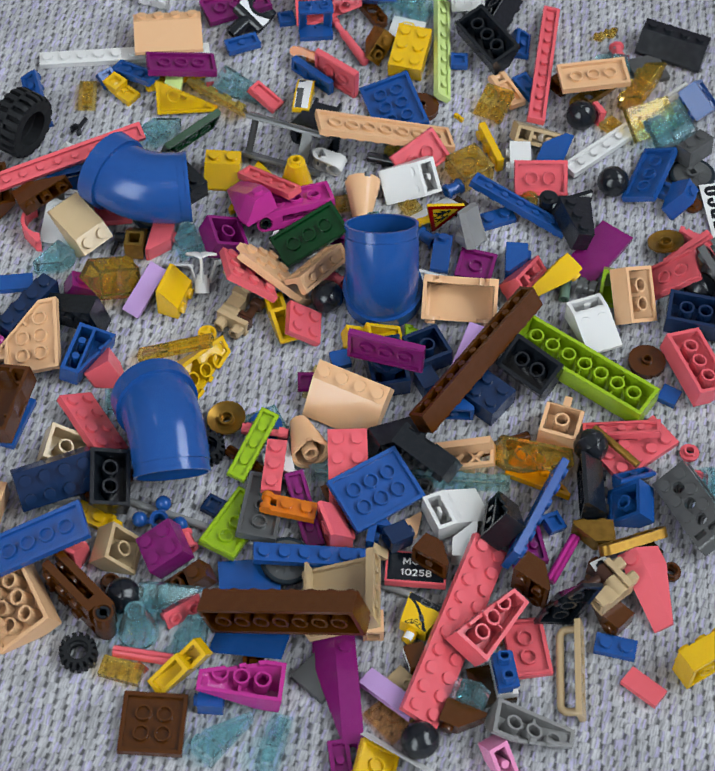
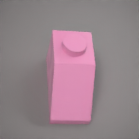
[478,734,519,771]

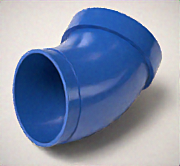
[77,132,193,224]
[343,213,423,326]
[111,358,212,481]

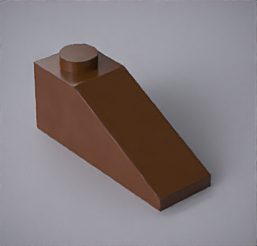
[584,574,635,636]

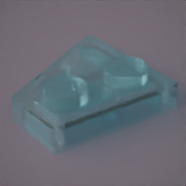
[164,614,209,654]

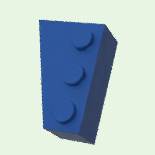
[59,322,116,385]

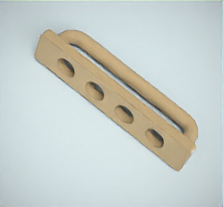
[556,618,586,722]

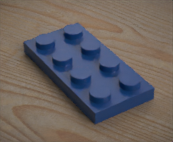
[621,147,678,202]

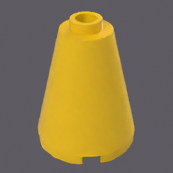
[282,155,313,186]

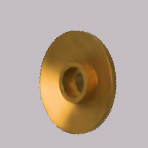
[647,230,684,253]
[207,401,246,435]

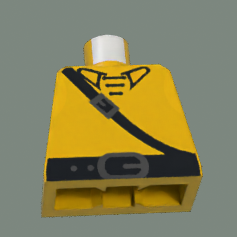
[399,592,441,645]

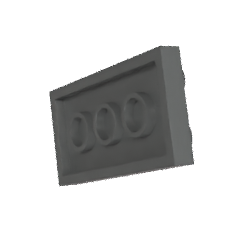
[235,471,287,543]

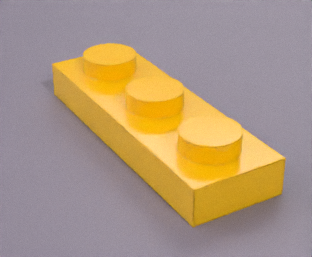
[476,122,504,172]

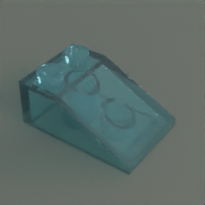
[643,98,695,148]

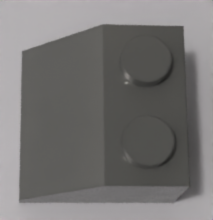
[668,129,714,168]

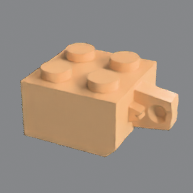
[536,396,585,453]

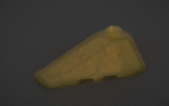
[495,435,574,473]

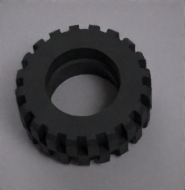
[0,87,52,158]

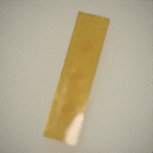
[137,333,214,362]

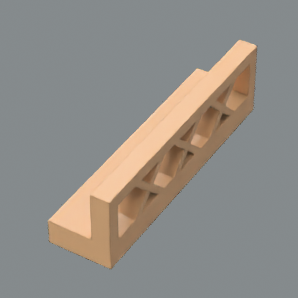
[283,243,345,295]
[418,436,496,475]

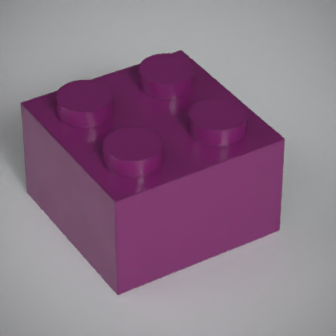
[198,215,248,258]
[135,518,195,579]

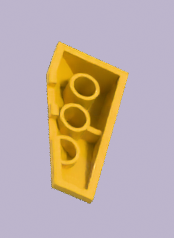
[532,252,583,296]
[177,335,231,399]

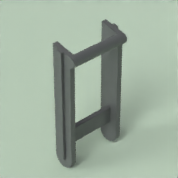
[242,111,329,177]

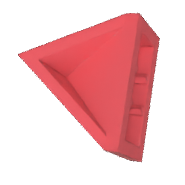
[83,348,124,388]

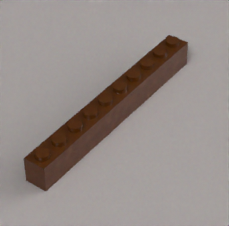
[409,286,543,434]

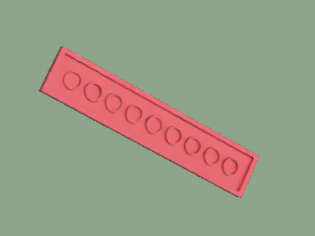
[399,532,507,730]

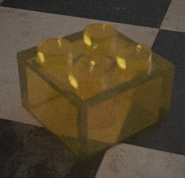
[444,143,495,192]

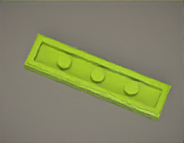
[226,407,279,483]

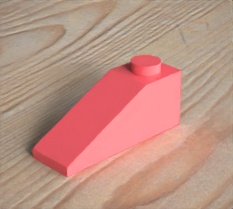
[499,255,547,300]

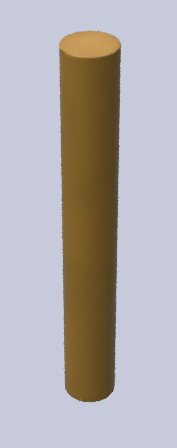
[592,425,641,468]

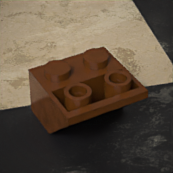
[510,551,551,609]

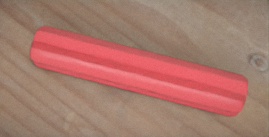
[663,230,713,261]
[112,645,174,665]

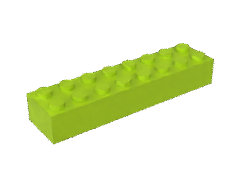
[509,315,660,421]

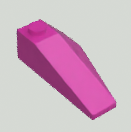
[227,180,278,227]
[196,660,287,713]

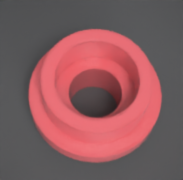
[679,444,699,462]

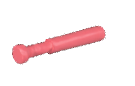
[332,17,369,66]

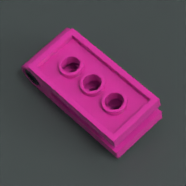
[256,181,336,232]

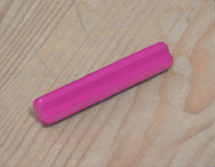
[548,534,580,585]

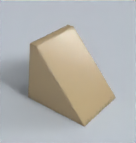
[374,542,389,561]

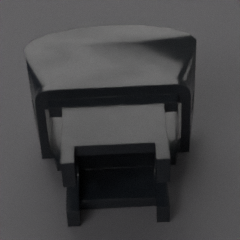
[290,98,342,152]

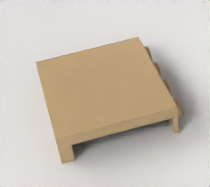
[301,547,381,642]

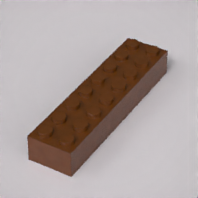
[197,588,370,636]

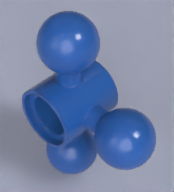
[132,495,188,529]

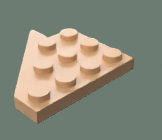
[236,242,311,306]
[0,296,61,374]

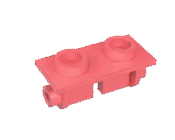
[159,593,200,629]

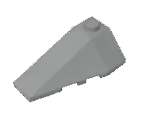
[485,697,575,749]

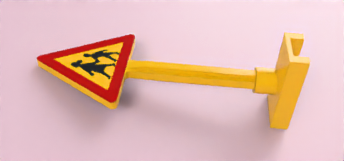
[416,203,465,232]

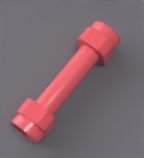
[241,422,289,440]

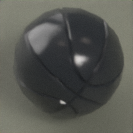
[566,100,597,130]
[597,166,629,197]
[684,272,715,297]
[311,280,343,313]
[573,429,608,460]
[105,577,141,614]
[401,721,439,759]

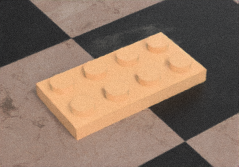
[556,57,631,94]

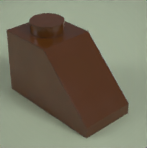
[411,533,449,579]
[438,697,488,734]

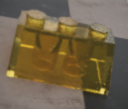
[616,62,667,116]
[79,256,140,300]

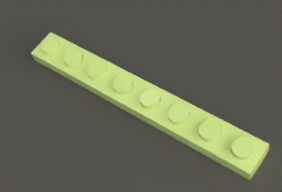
[433,0,451,103]

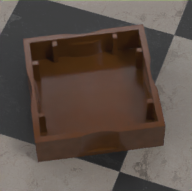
[0,364,37,444]

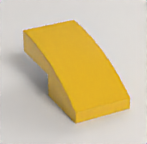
[103,71,141,106]

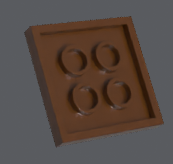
[117,691,189,758]

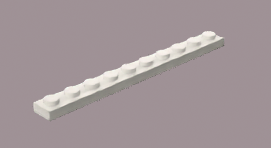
[39,42,210,69]
[568,82,689,178]

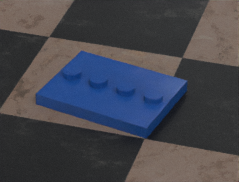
[359,70,430,124]
[326,445,426,534]

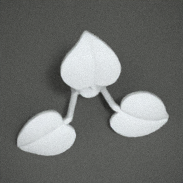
[162,251,222,294]

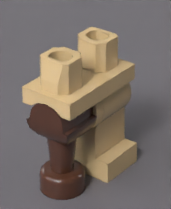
[214,285,265,340]
[577,556,639,616]

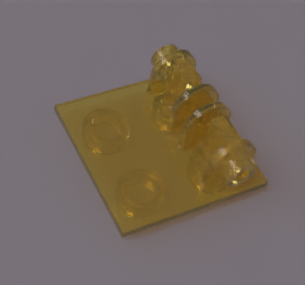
[473,83,515,125]

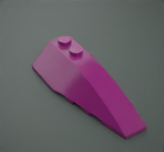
[312,635,364,746]

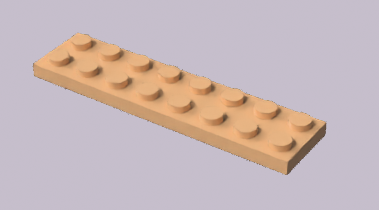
[314,109,456,153]

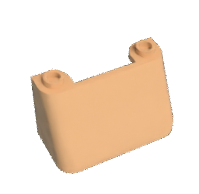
[421,274,499,327]

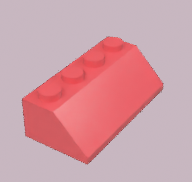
[660,327,715,407]

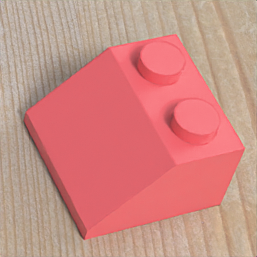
[317,500,356,548]

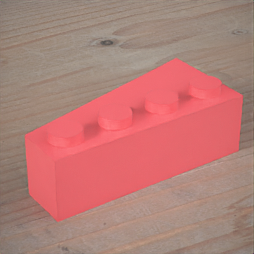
[445,588,529,667]

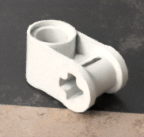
[312,147,347,176]

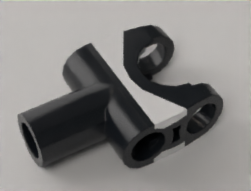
[226,0,277,38]

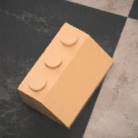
[609,265,657,325]

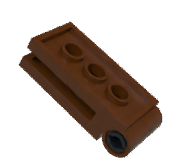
[41,550,118,640]

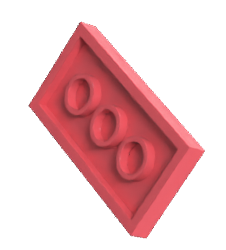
[57,392,128,449]
[600,415,679,475]
[327,428,368,505]

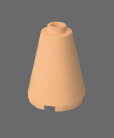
[345,173,380,218]
[290,415,328,469]

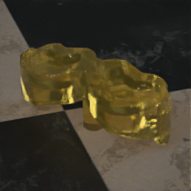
[593,27,618,42]

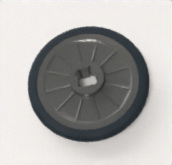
[669,160,715,191]
[260,537,313,585]

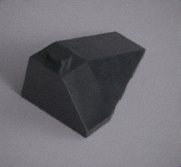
[534,583,603,625]

